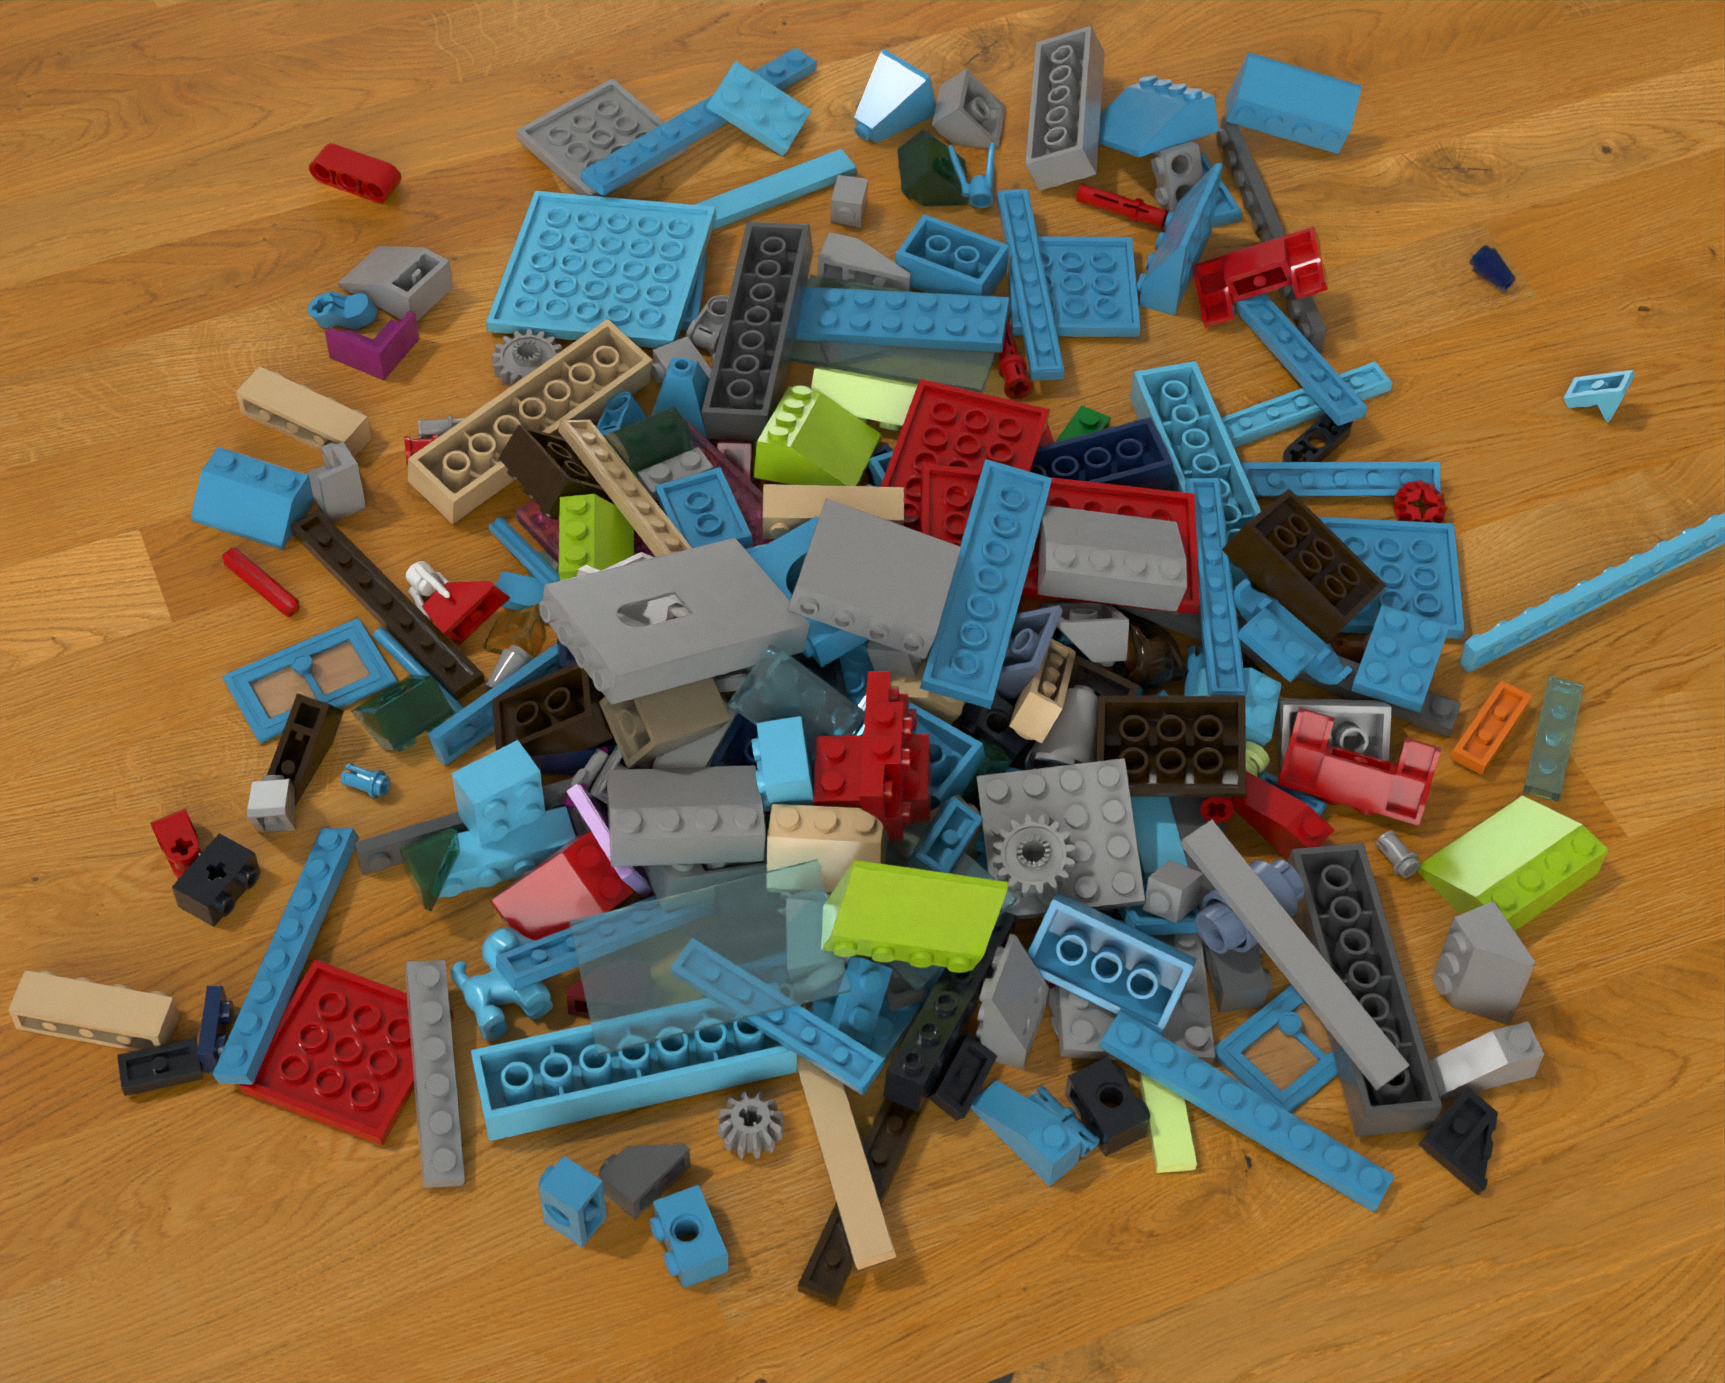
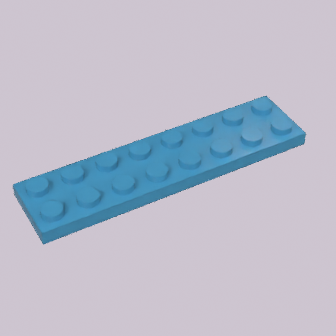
[794,287,1009,352]
[920,459,1052,709]

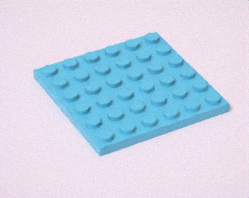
[486,191,717,348]

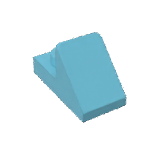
[1563,370,1635,423]

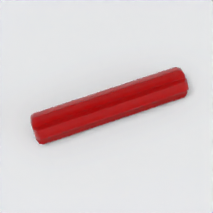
[222,547,300,617]

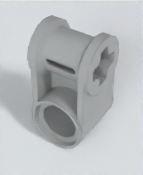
[686,295,729,356]

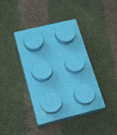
[706,61,812,157]

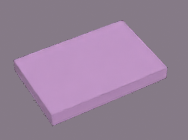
[567,784,654,898]

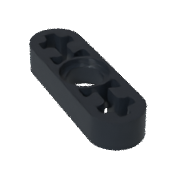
[1282,413,1353,462]

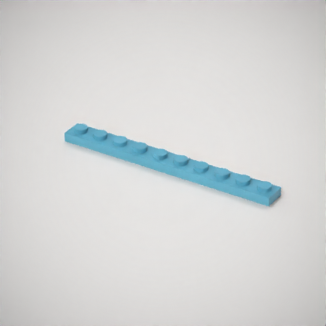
[1459,513,1725,673]

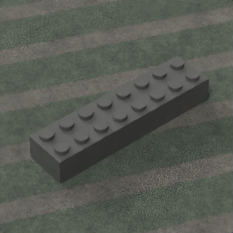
[702,222,813,442]
[1287,843,1442,1137]

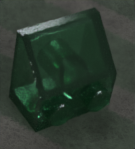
[897,129,970,207]
[604,406,693,479]
[351,675,454,752]

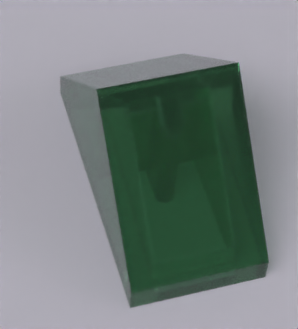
[400,828,460,911]

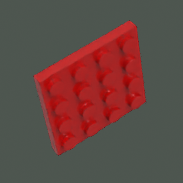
[240,959,454,1146]

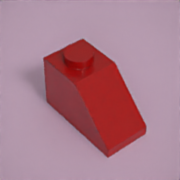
[422,581,510,645]

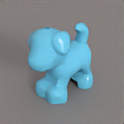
[450,928,553,1041]

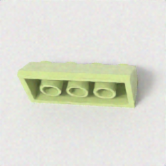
[811,367,917,431]

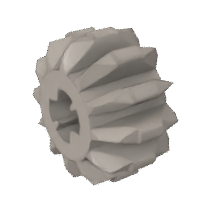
[717,1091,784,1161]

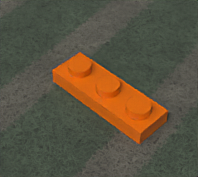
[1450,680,1532,775]

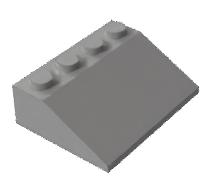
[1037,505,1187,612]
[606,765,766,867]

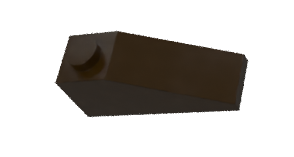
[267,693,344,806]

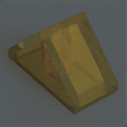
[483,603,547,659]

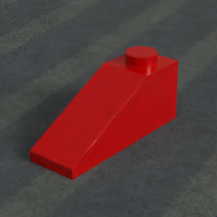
[1230,771,1335,860]

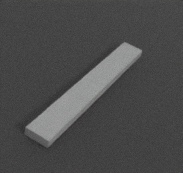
[1180,820,1410,1091]

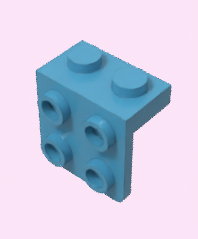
[829,956,893,1044]

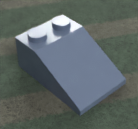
[996,605,1063,700]

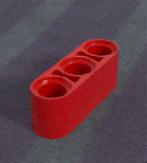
[309,143,402,203]

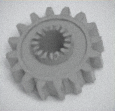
[492,329,562,387]
[992,814,1075,899]

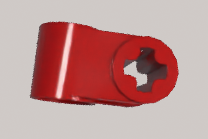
[150,808,202,879]

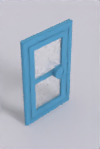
[222,618,397,744]
[1214,985,1338,1113]

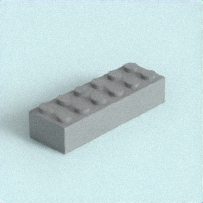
[1025,26,1104,190]

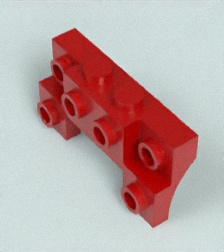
[1192,227,1328,328]
[859,671,917,840]
[1277,708,1441,826]

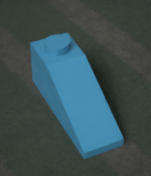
[970,1080,1082,1187]

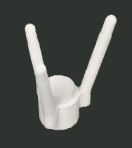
[406,561,450,621]

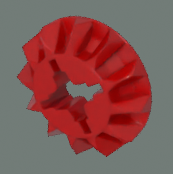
[1393,479,1448,523]

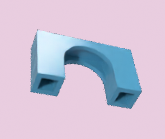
[750,516,869,667]

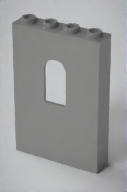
[539,538,810,704]

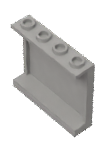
[787,498,961,659]

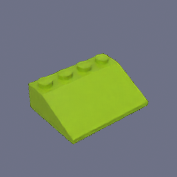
[754,386,882,486]
[1417,795,1609,931]
[821,860,1008,973]

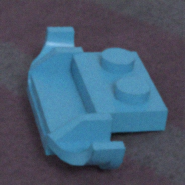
[1233,578,1353,685]

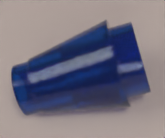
[1469,245,1516,291]

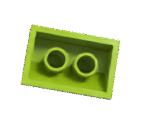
[559,494,635,581]

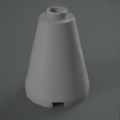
[1025,685,1098,770]

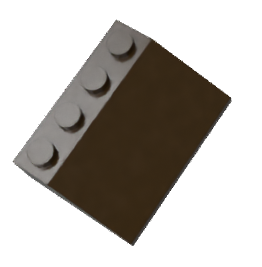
[1222,489,1386,644]
[1096,696,1246,797]

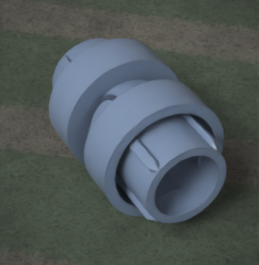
[1195,859,1305,954]

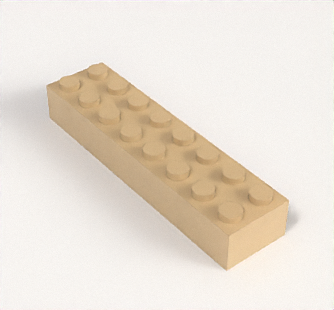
[408,319,653,524]

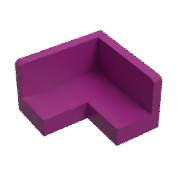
[325,311,419,381]

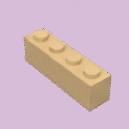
[236,367,372,457]
[763,484,904,540]
[1009,639,1076,743]
[8,970,180,1051]

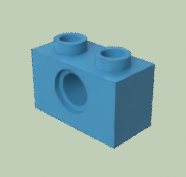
[538,1156,607,1248]
[649,1185,729,1288]

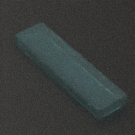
[1523,675,1584,801]

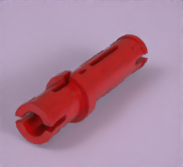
[1076,183,1169,229]

